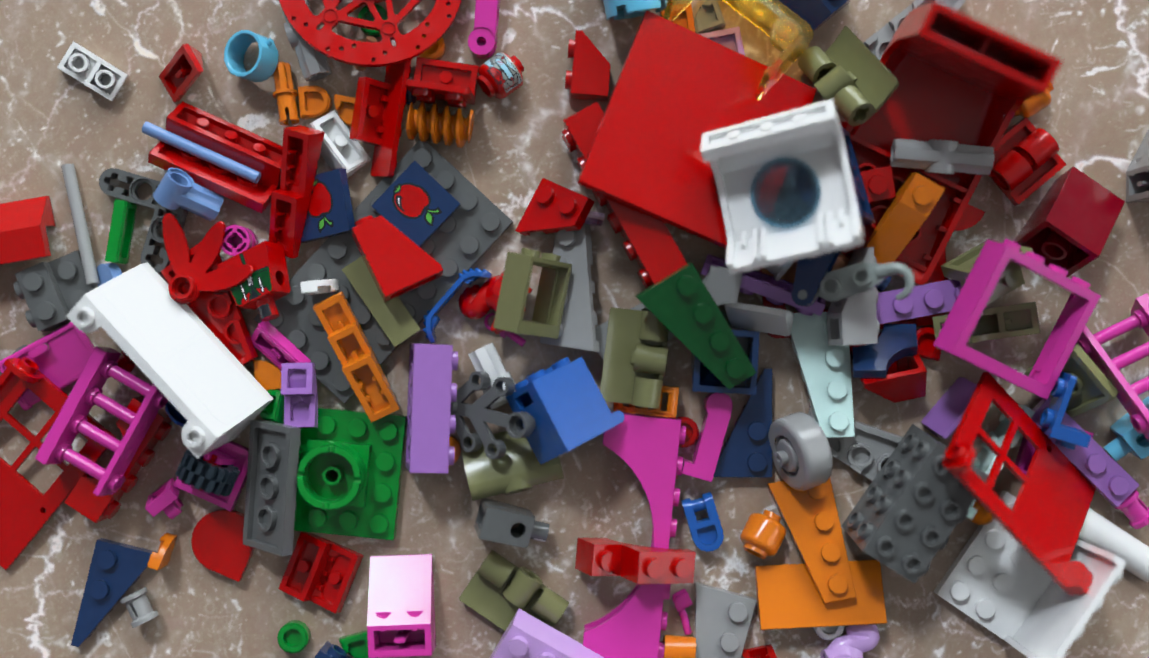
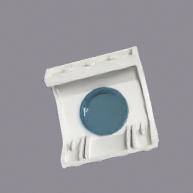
[701,99,864,275]

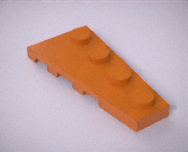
[767,478,856,603]

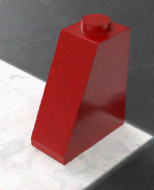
[352,215,443,303]

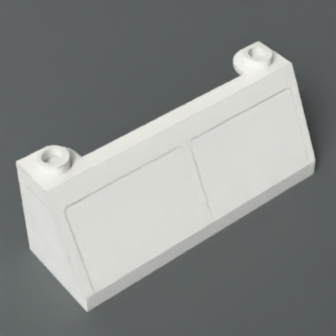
[66,262,274,459]

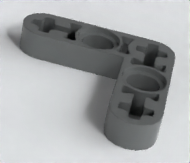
[99,168,189,274]

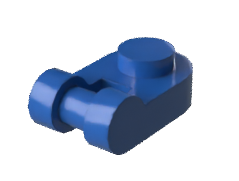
[681,492,724,552]

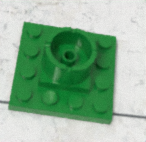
[280,407,407,540]

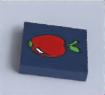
[372,161,461,248]
[301,168,355,243]

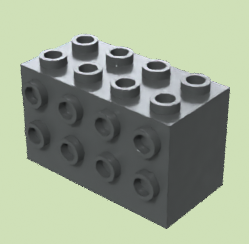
[842,424,988,584]

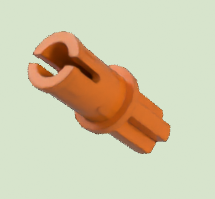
[273,62,300,126]

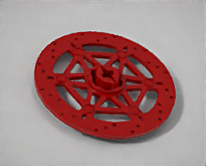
[279,0,462,67]

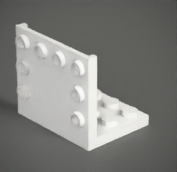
[934,490,1127,658]

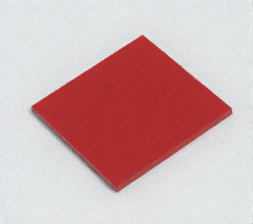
[577,10,816,249]

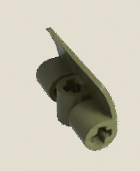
[798,26,899,126]
[600,307,669,408]
[460,431,564,501]
[459,550,569,631]

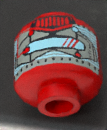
[477,52,524,100]

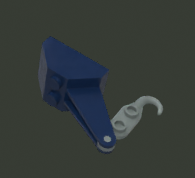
[791,125,915,307]

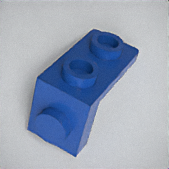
[1040,371,1092,450]

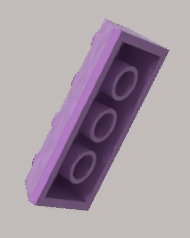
[405,343,458,474]

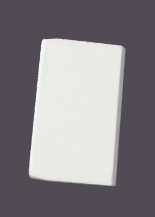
[308,110,371,178]
[725,302,794,336]

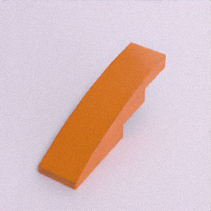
[313,291,400,423]

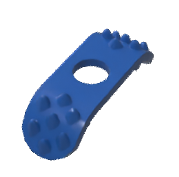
[423,268,492,344]

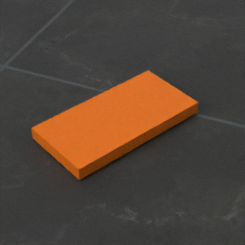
[754,560,887,630]

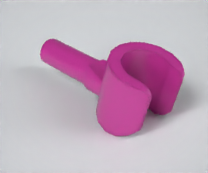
[672,589,693,635]

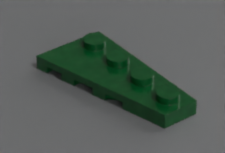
[635,262,757,389]

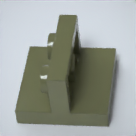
[941,239,1033,306]
[1024,343,1118,418]

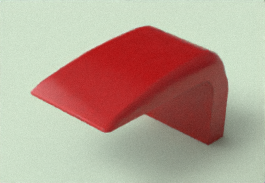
[801,1,1063,285]

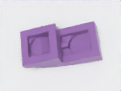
[281,363,318,428]

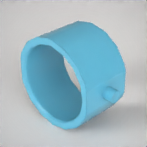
[224,30,279,82]

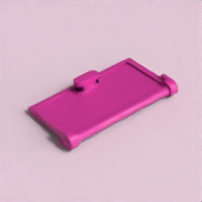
[0,322,95,411]

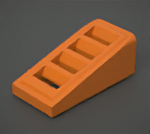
[613,385,679,419]

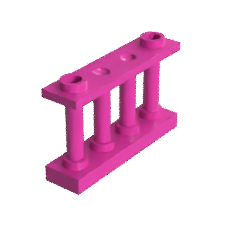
[1076,293,1149,441]
[35,346,168,496]

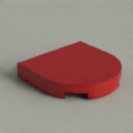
[191,509,255,582]

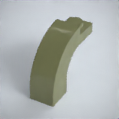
[932,302,1041,349]

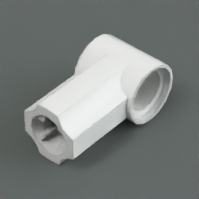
[468,343,515,410]

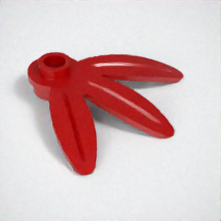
[162,213,253,304]

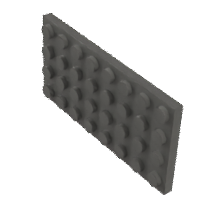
[254,140,513,403]

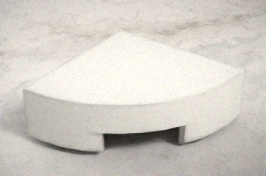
[300,279,339,295]

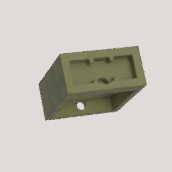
[493,248,572,339]

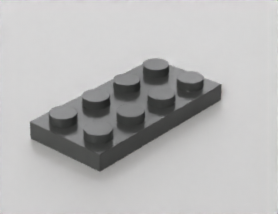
[243,420,301,556]

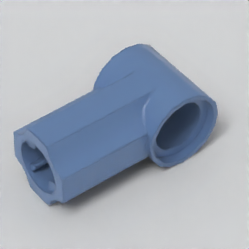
[153,168,224,221]

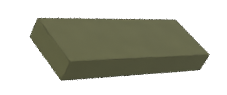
[341,256,421,348]

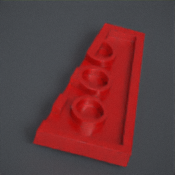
[160,241,258,366]

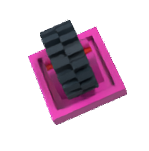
[173,441,249,511]

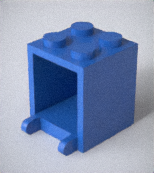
[505,357,624,465]

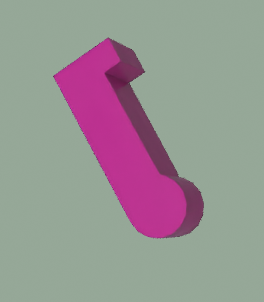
[468,0,500,59]
[682,392,733,482]

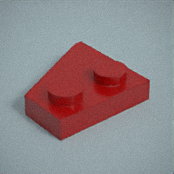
[515,178,595,236]

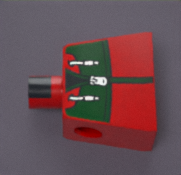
[217,241,291,322]

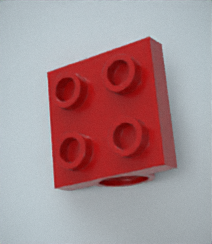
[989,117,1067,206]

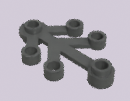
[450,371,536,459]

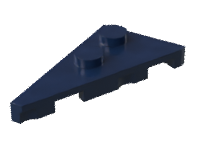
[713,368,772,477]
[71,538,157,647]

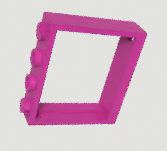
[933,239,1101,400]

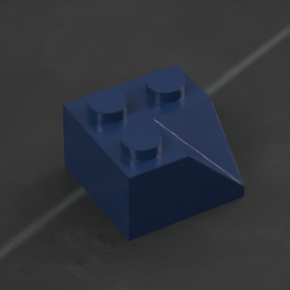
[691,330,760,395]

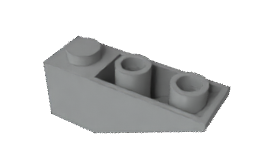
[827,247,880,346]

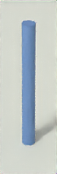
[142,122,261,184]

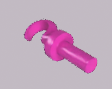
[484,313,526,347]

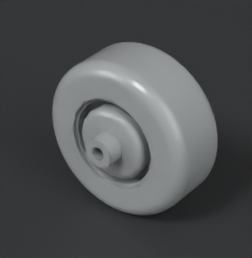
[768,412,833,491]

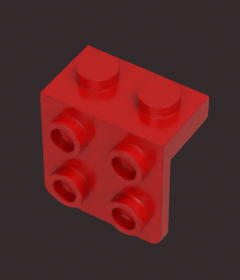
[406,57,479,108]

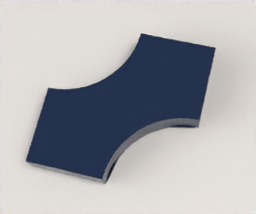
[853,324,918,378]

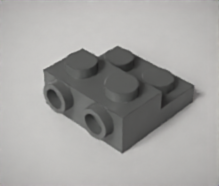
[13,250,97,331]

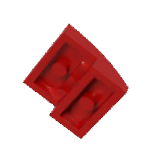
[278,531,364,614]

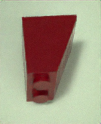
[1013,166,1125,277]

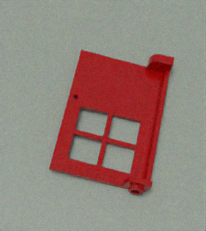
[0,357,116,570]
[943,371,1096,595]

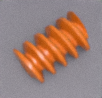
[406,101,474,148]

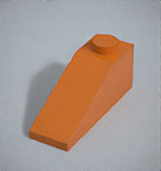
[864,172,945,264]

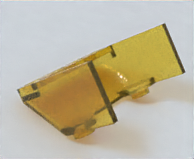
[663,0,813,101]

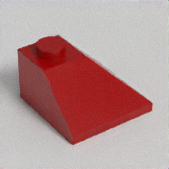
[849,332,927,403]

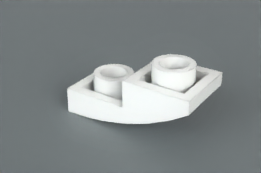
[57,41,129,102]

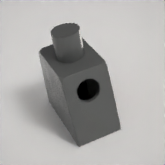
[474,498,549,548]

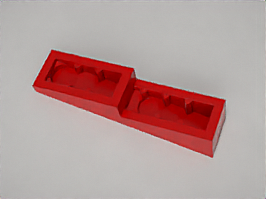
[269,125,325,259]

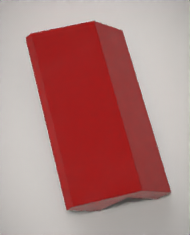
[148,101,283,213]
[0,196,55,265]

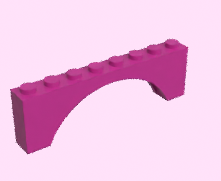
[582,411,686,658]

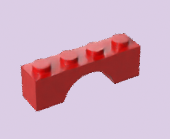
[64,396,172,523]

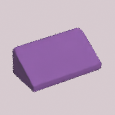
[921,377,977,439]

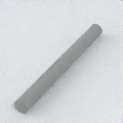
[61,164,100,286]

